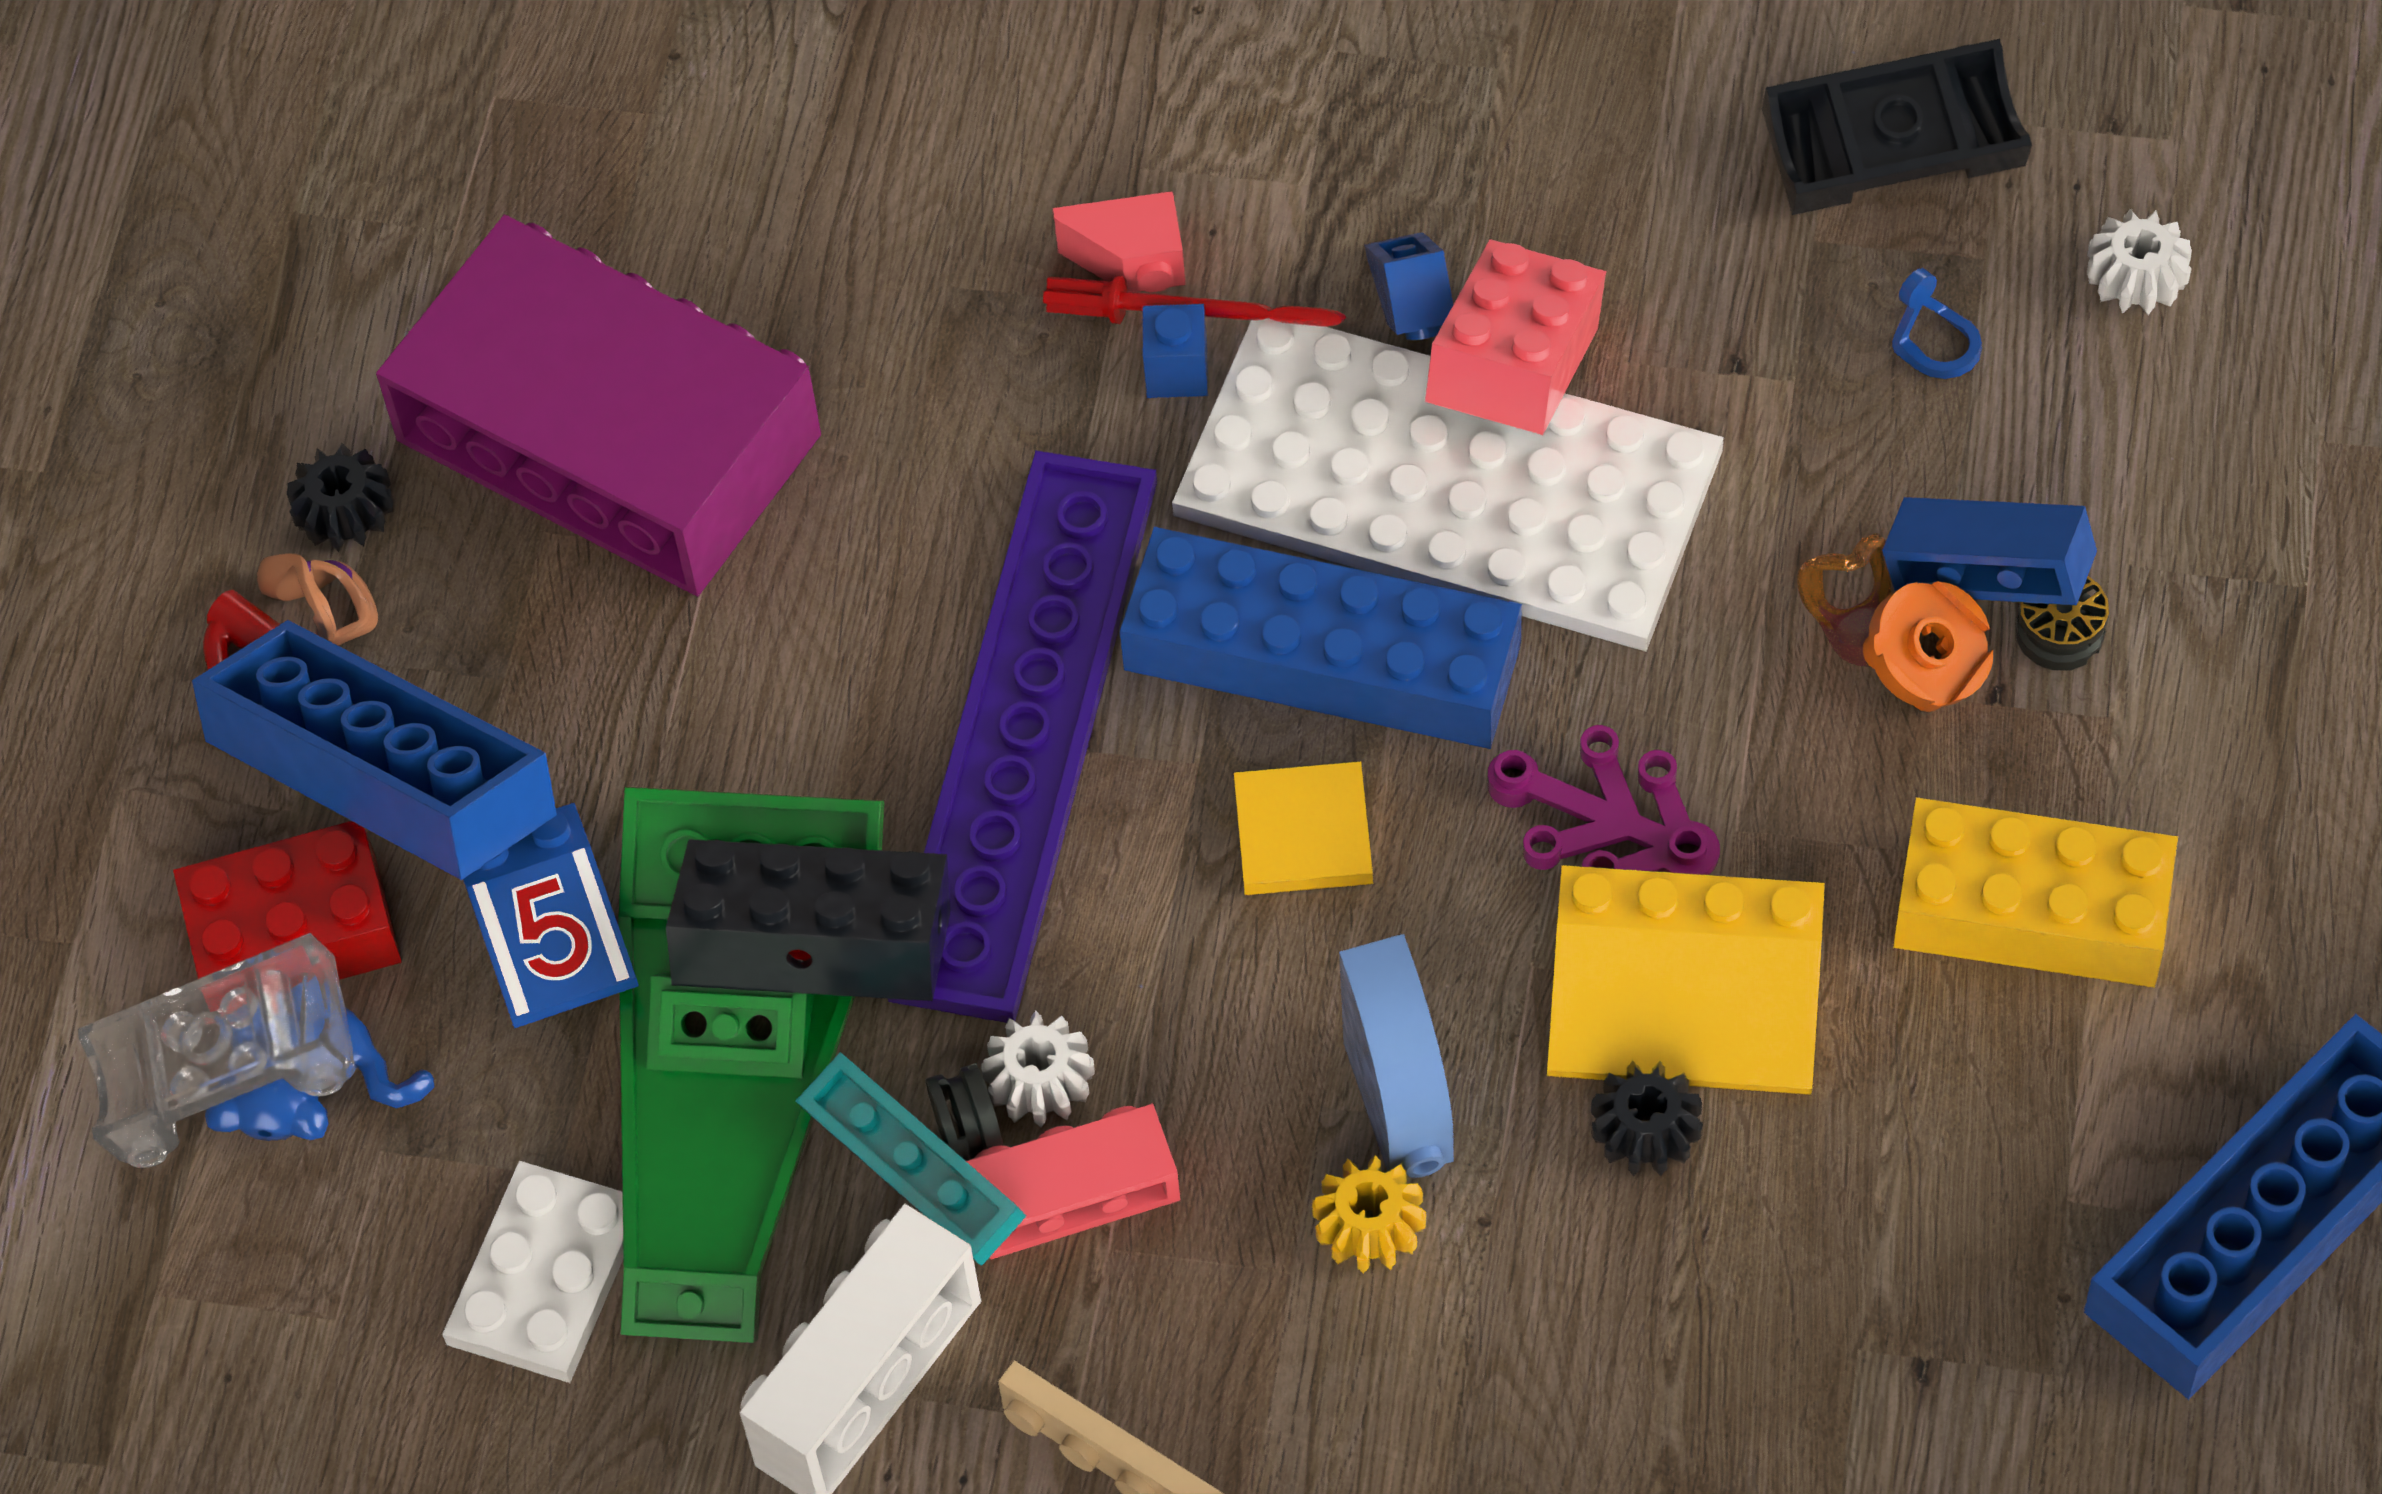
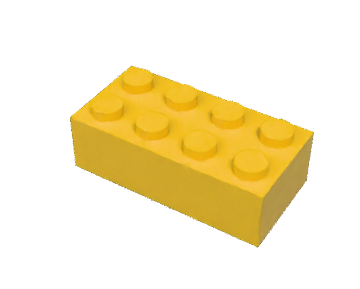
[1893,797,2178,988]

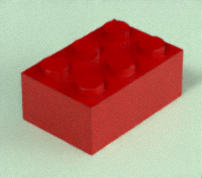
[173,821,402,1015]

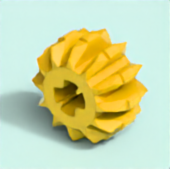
[1312,1155,1426,1274]

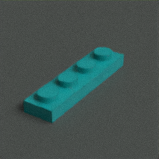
[796,1052,1026,1266]

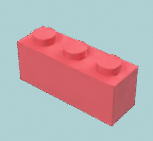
[966,1104,1181,1260]

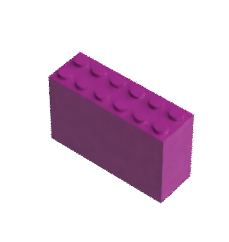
[376,214,821,597]

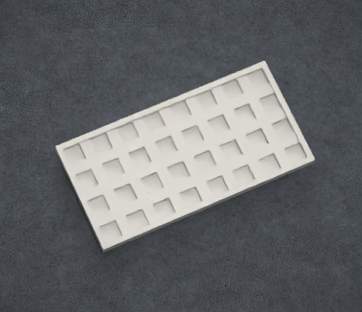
[1172,318,1723,652]

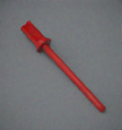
[1043,276,1346,327]

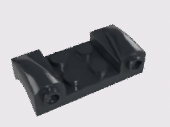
[1762,39,2032,215]

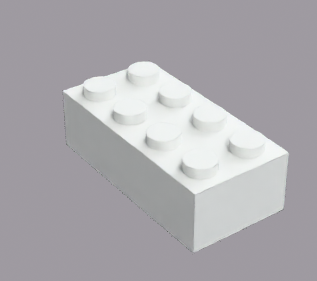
[740,1204,981,1494]

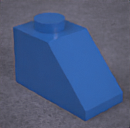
[1365,232,1453,340]

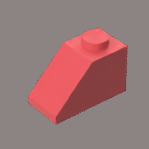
[1053,191,1185,293]

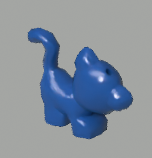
[205,979,435,1141]

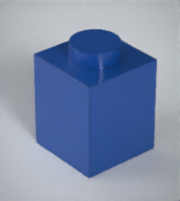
[1143,304,1208,398]

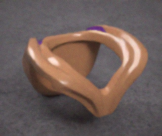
[257,553,378,646]

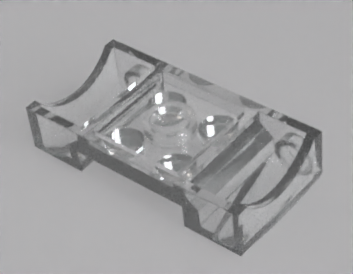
[78,933,356,1168]

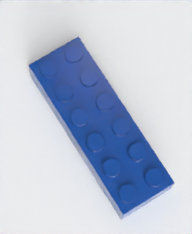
[1120,527,1522,749]
[192,620,557,880]
[2084,1014,2382,1400]

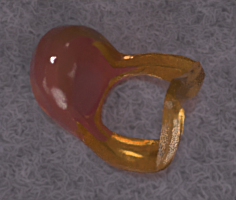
[1797,533,1892,667]

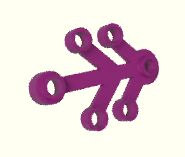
[1488,725,1720,875]

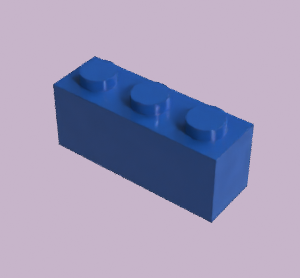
[1882,497,2097,605]

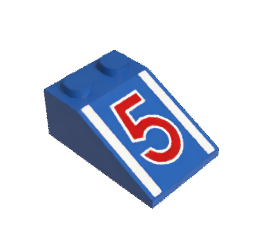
[463,803,639,1029]

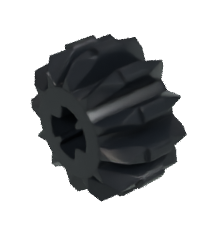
[287,443,394,552]
[1591,1060,1703,1176]

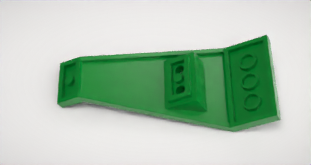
[618,787,884,1343]

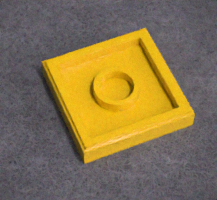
[1234,761,1373,895]

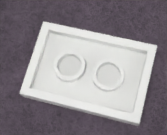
[442,1161,624,1383]

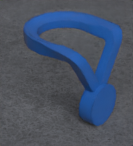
[1892,268,1982,379]

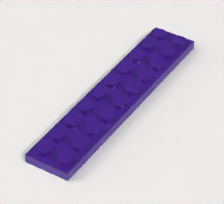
[887,450,1157,1023]

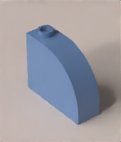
[1339,934,1454,1178]

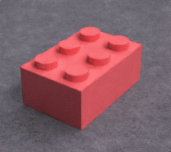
[1425,239,1606,435]

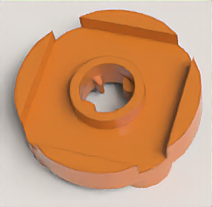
[1863,581,1993,712]

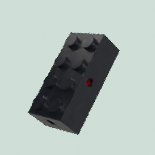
[666,839,950,1001]

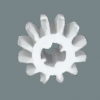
[2087,208,2192,315]
[981,1010,1095,1128]

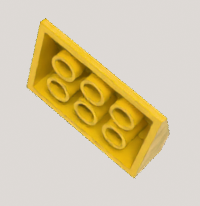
[1547,865,1825,1095]

